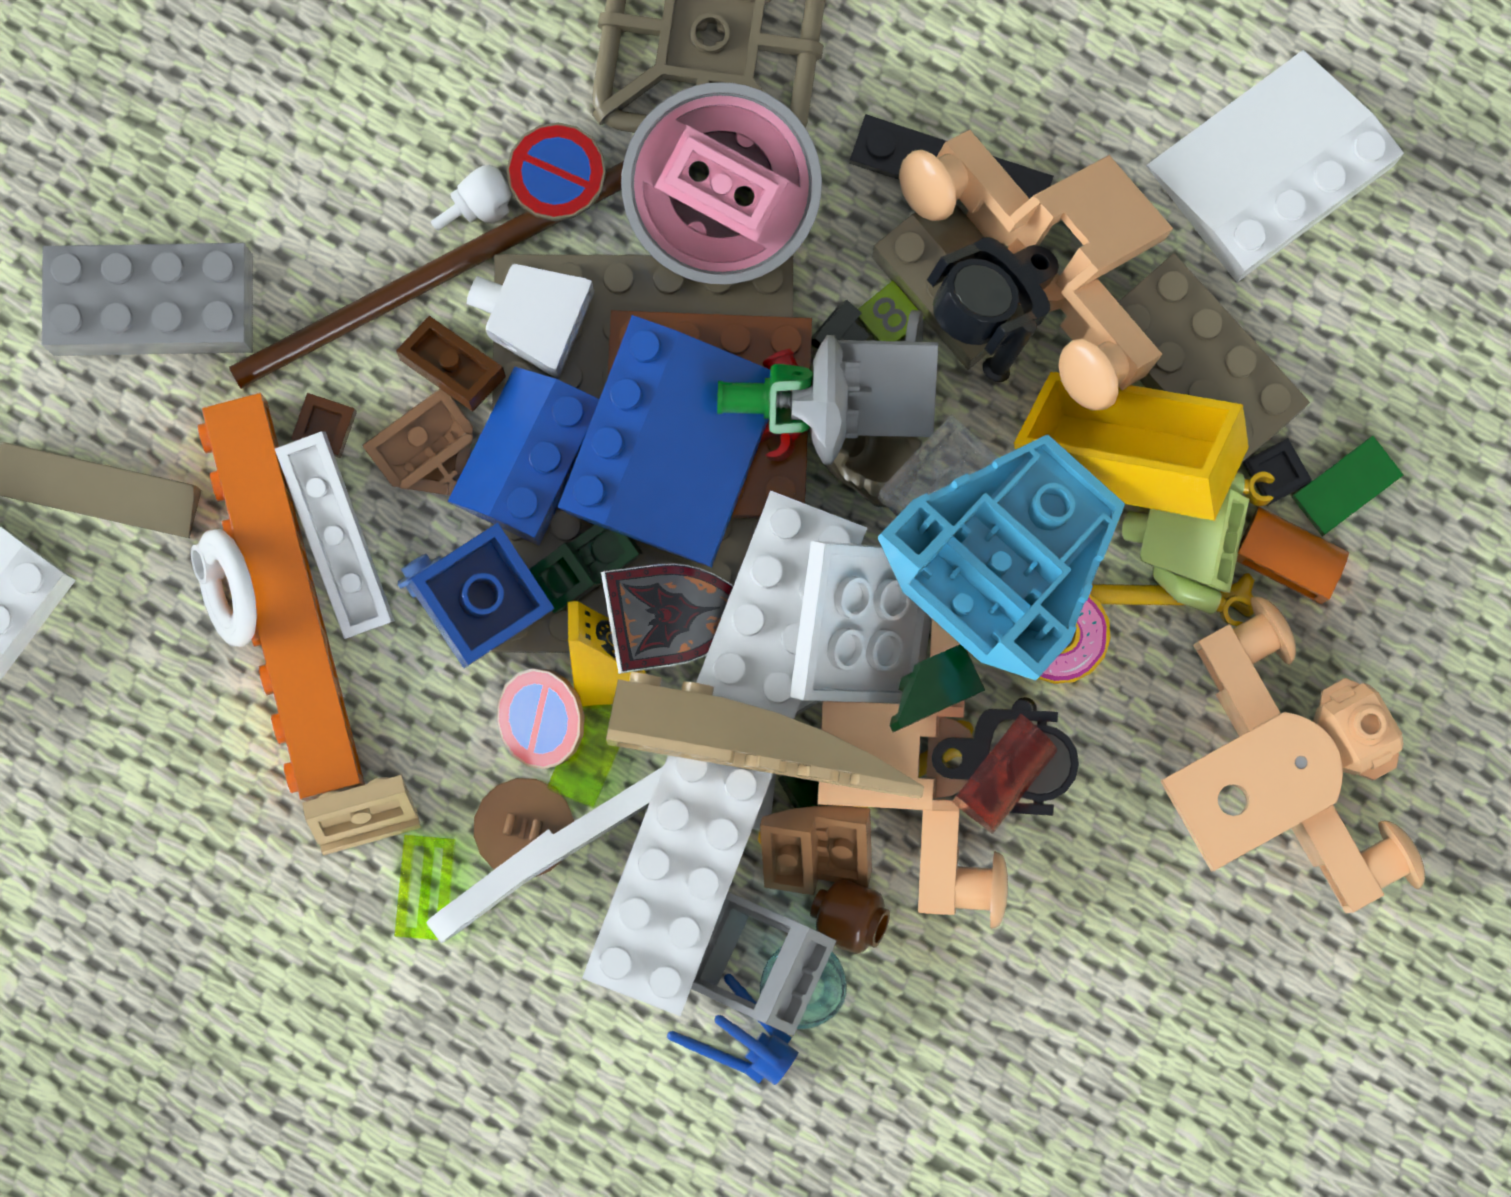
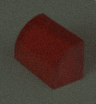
[952,714,1057,834]

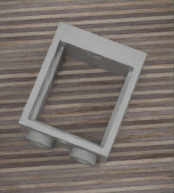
[691,892,836,1036]

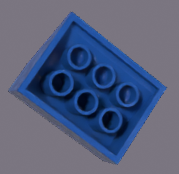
[558,315,770,568]

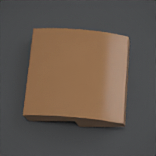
[760,806,872,895]

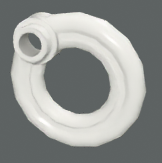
[191,529,257,647]

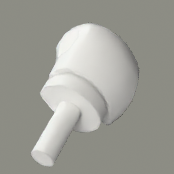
[431,165,513,231]

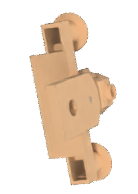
[1160,596,1425,913]

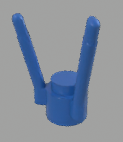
[667,974,799,1085]

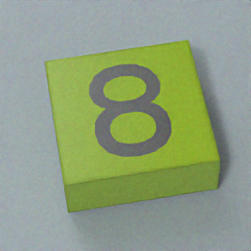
[857,280,925,341]

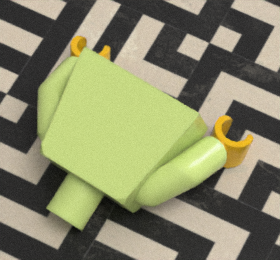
[1122,471,1275,626]

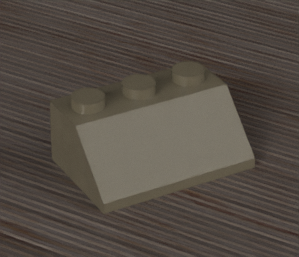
[872,204,1024,370]

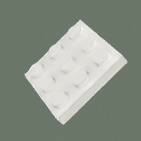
[790,541,931,703]

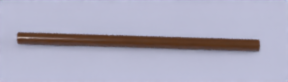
[229,161,624,389]

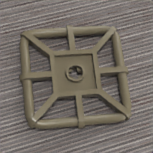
[592,0,825,133]

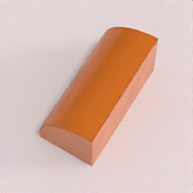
[1237,506,1349,604]

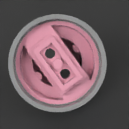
[621,82,822,285]

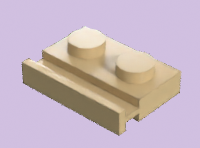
[302,775,421,856]

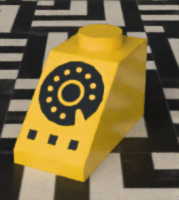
[568,601,646,706]

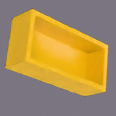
[1014,371,1249,521]

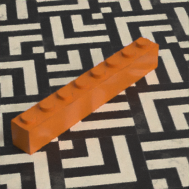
[198,393,365,801]

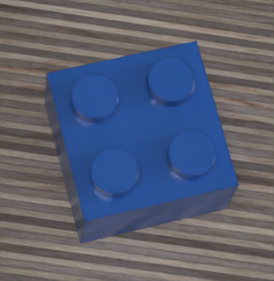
[408,523,555,669]

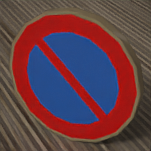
[506,122,606,221]

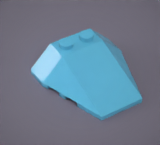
[878,434,1125,681]

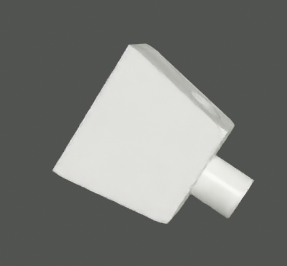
[467,264,594,379]

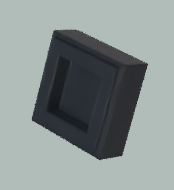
[1243,438,1312,506]

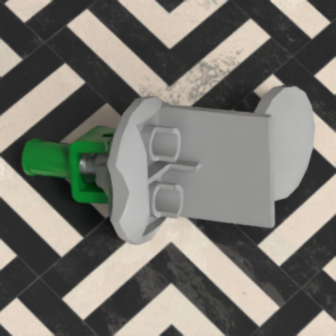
[717,310,938,465]

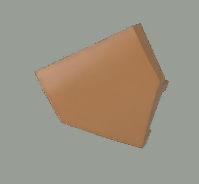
[362,389,473,496]

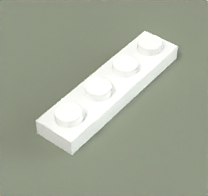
[275,431,395,639]

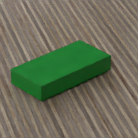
[1292,436,1404,537]

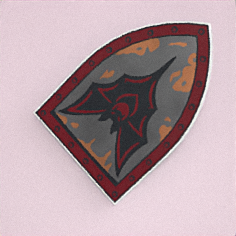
[601,564,733,674]

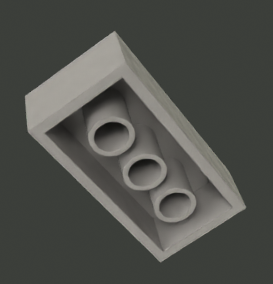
[42,243,253,356]

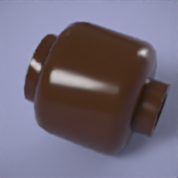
[810,879,890,954]

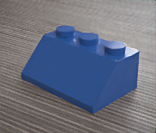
[448,366,599,546]

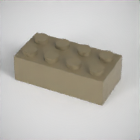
[1118,253,1310,466]

